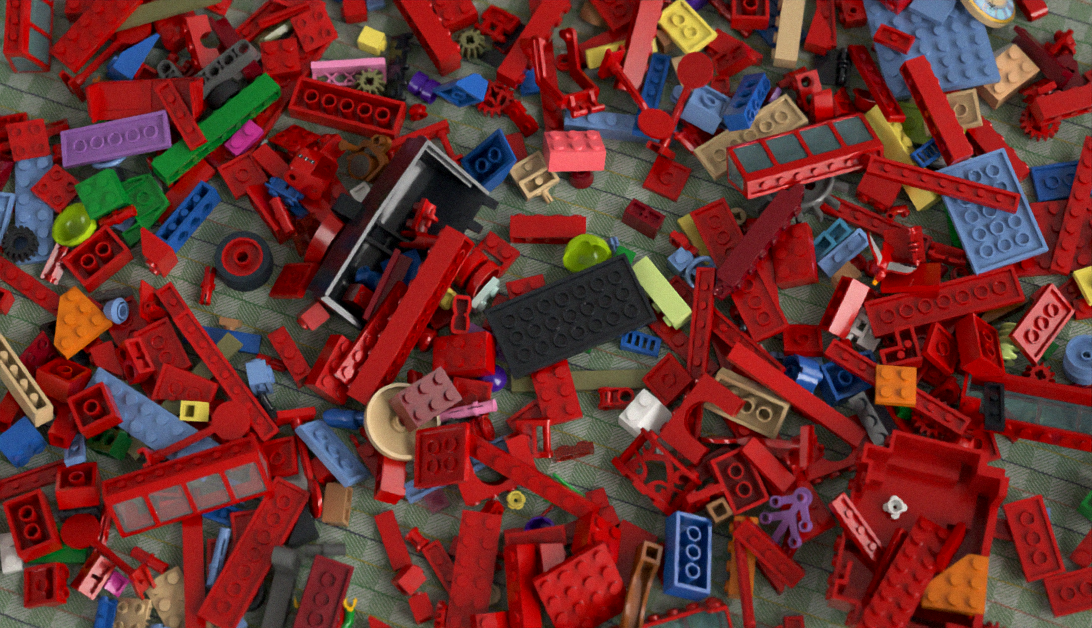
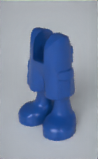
[323,408,365,430]

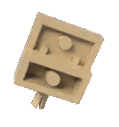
[509,150,560,204]

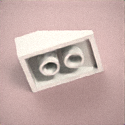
[618,389,673,454]

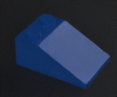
[105,33,160,81]
[460,128,517,192]
[817,349,878,407]

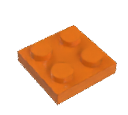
[875,365,916,407]

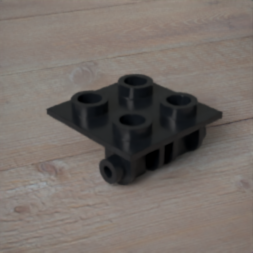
[814,47,852,87]

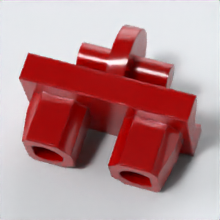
[1043,29,1076,58]
[406,198,438,233]

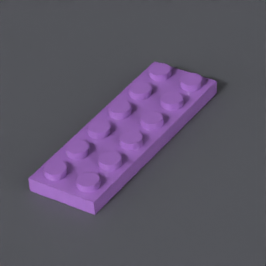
[60,110,172,169]

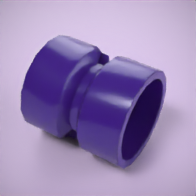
[407,71,441,104]

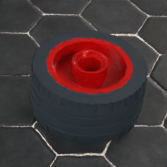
[214,231,274,292]

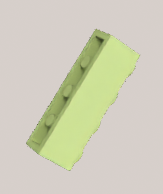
[632,256,692,330]

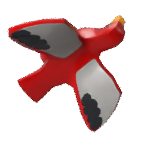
[864,231,917,285]

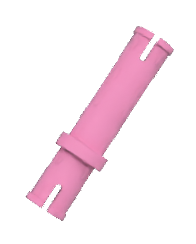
[440,399,497,423]

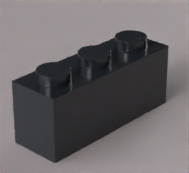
[849,386,899,447]

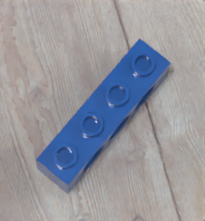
[723,72,771,132]
[154,180,222,254]

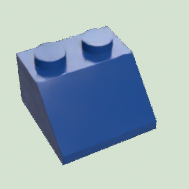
[432,73,488,108]

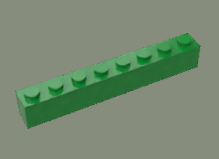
[151,72,282,186]

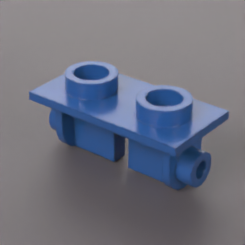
[265,177,305,208]
[93,596,118,628]

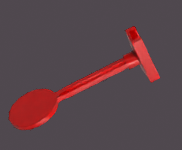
[58,22,152,103]
[597,45,674,139]
[646,52,714,161]
[136,401,251,468]
[273,406,322,519]
[700,425,814,467]
[60,513,157,600]

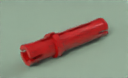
[708,0,754,39]

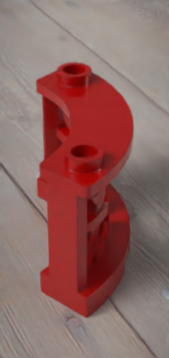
[611,427,703,516]

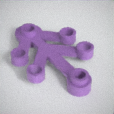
[759,487,813,548]

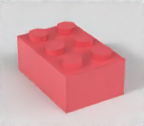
[542,130,606,172]

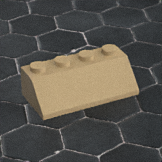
[703,367,791,439]

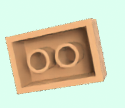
[973,44,1040,111]

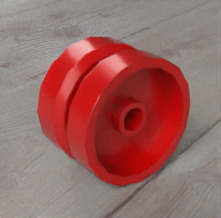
[453,250,501,299]

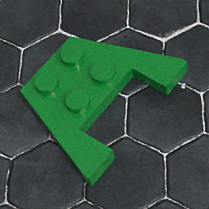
[120,173,171,249]

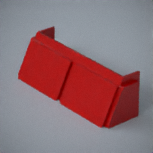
[85,77,203,123]

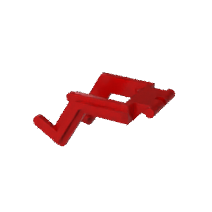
[519,27,605,118]

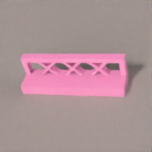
[311,57,387,88]

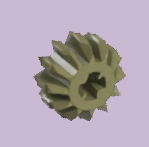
[455,28,486,60]
[354,68,386,95]

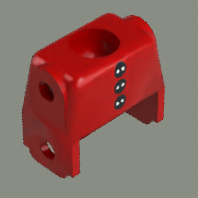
[284,147,339,201]

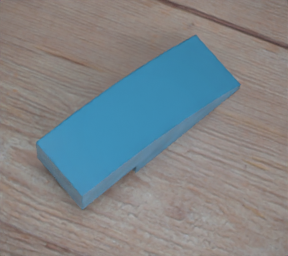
[814,218,855,263]

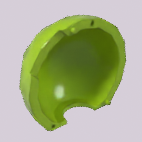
[52,203,97,247]
[563,233,612,273]

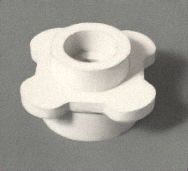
[883,495,907,519]

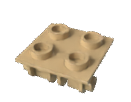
[113,597,153,628]

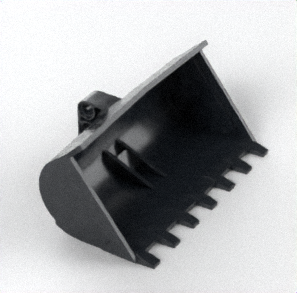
[305,135,499,332]

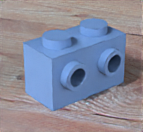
[245,359,275,397]

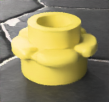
[506,491,526,510]

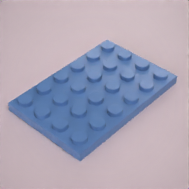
[936,148,1049,275]

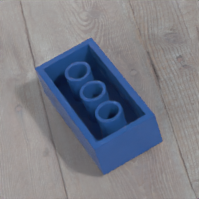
[663,511,712,602]

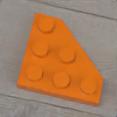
[54,286,113,360]
[921,554,989,616]

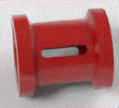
[404,527,430,553]

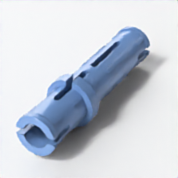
[206,527,232,588]

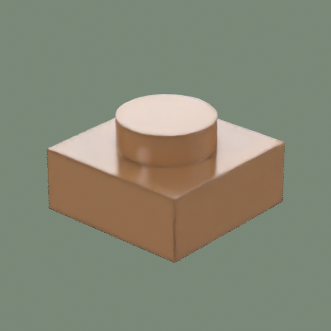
[219,317,243,331]

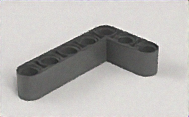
[157,39,257,100]
[261,545,301,628]

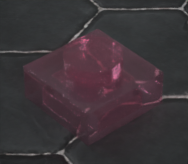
[423,488,450,515]

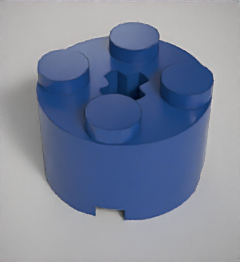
[782,354,823,394]

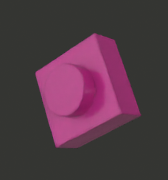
[103,570,130,598]

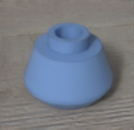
[104,298,129,324]

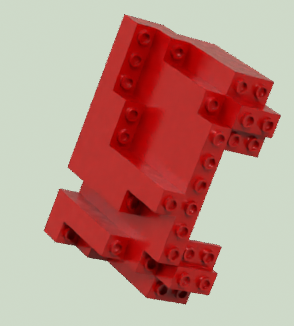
[825,429,1010,628]

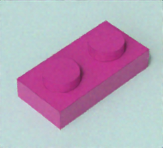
[224,119,264,157]

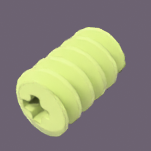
[998,322,1019,366]

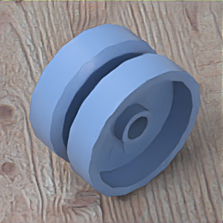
[1062,334,1092,385]

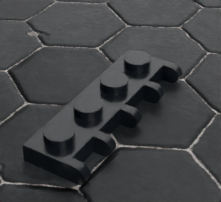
[384,32,413,102]

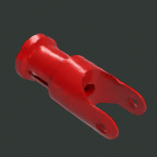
[399,231,438,250]

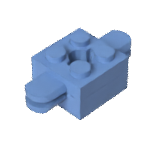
[669,85,731,135]

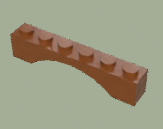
[619,540,663,628]

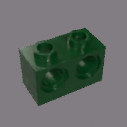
[85,428,133,461]

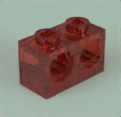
[290,212,320,257]

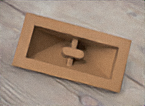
[579,0,610,30]

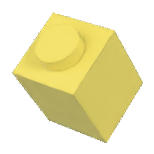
[357,26,387,57]
[180,401,209,422]

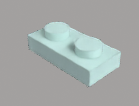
[471,276,500,315]

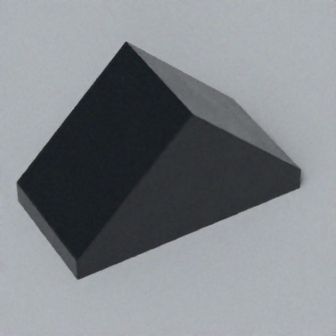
[288,507,320,549]

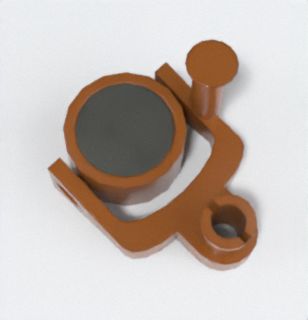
[338,135,392,184]

